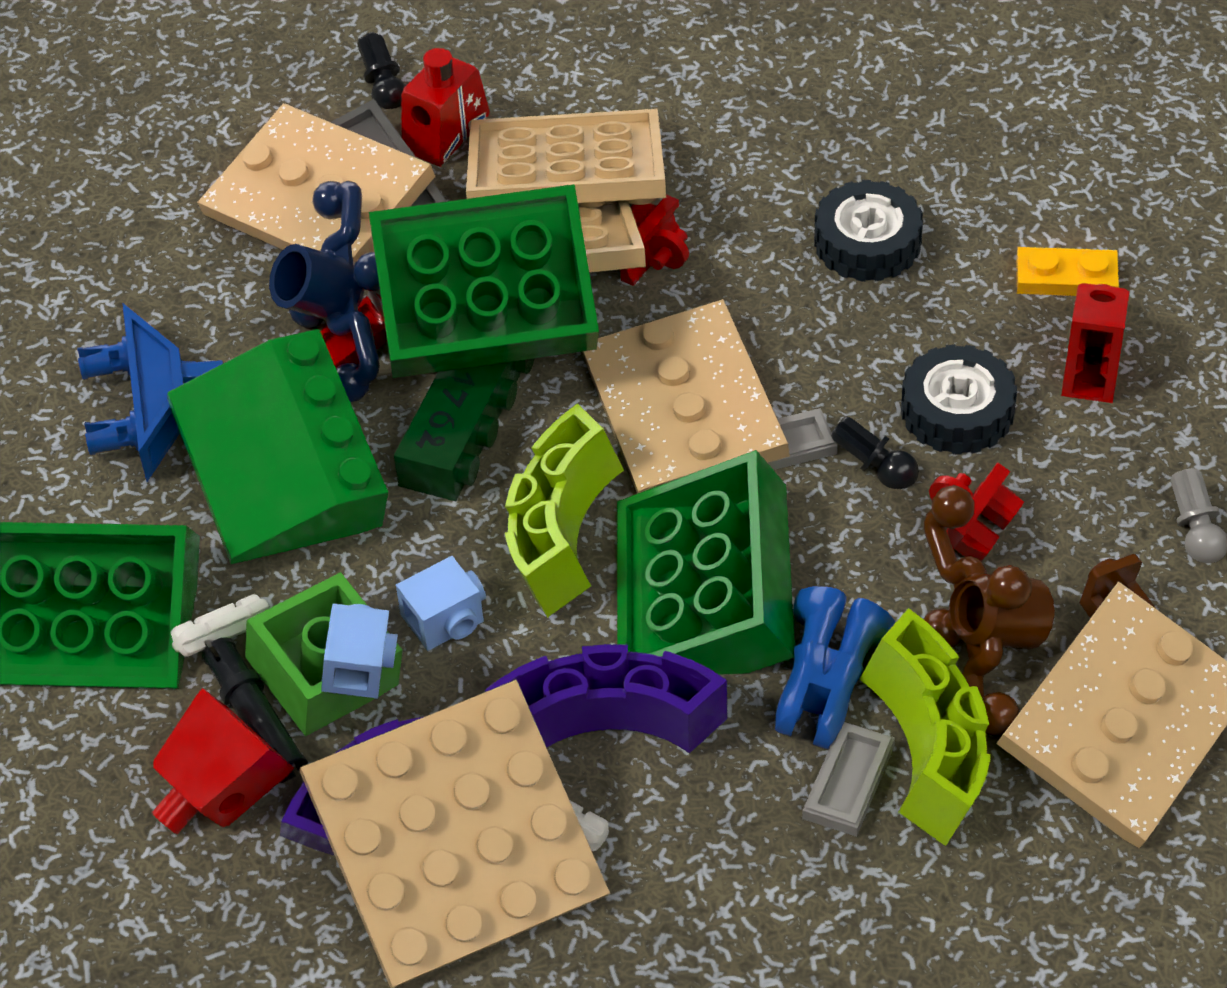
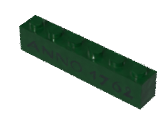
[394,358,535,502]

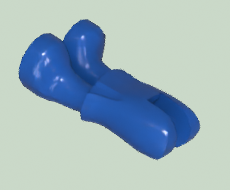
[775,586,896,749]

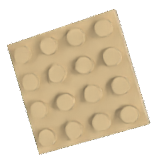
[466,109,666,208]
[300,680,610,988]

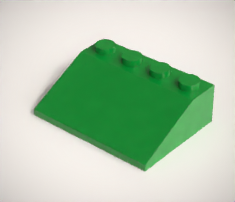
[369,184,599,378]
[167,329,388,564]
[617,450,795,675]
[0,522,200,689]

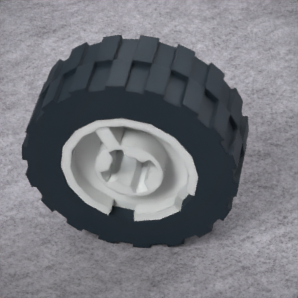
[814,180,923,282]
[901,344,1017,455]

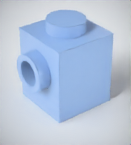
[396,556,486,651]
[321,603,398,698]

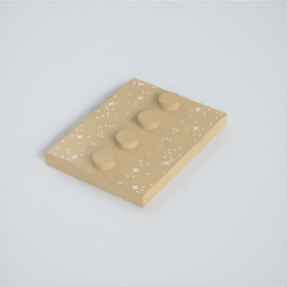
[197,103,435,263]
[582,299,790,494]
[996,581,1227,848]

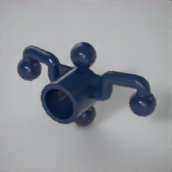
[269,181,380,402]

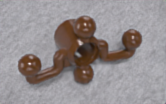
[924,485,1055,737]

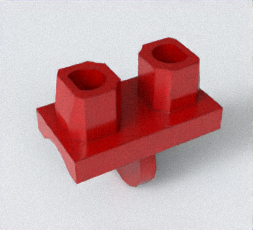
[620,194,689,286]
[929,462,1024,561]

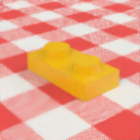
[1016,247,1119,296]

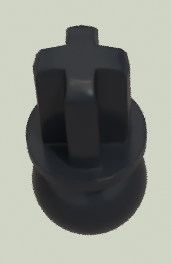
[357,32,406,109]
[831,416,919,489]

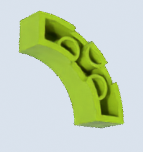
[505,403,624,618]
[859,608,991,846]

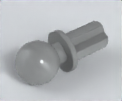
[1170,468,1227,563]

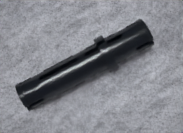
[202,637,308,783]

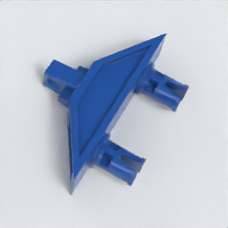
[77,303,223,482]

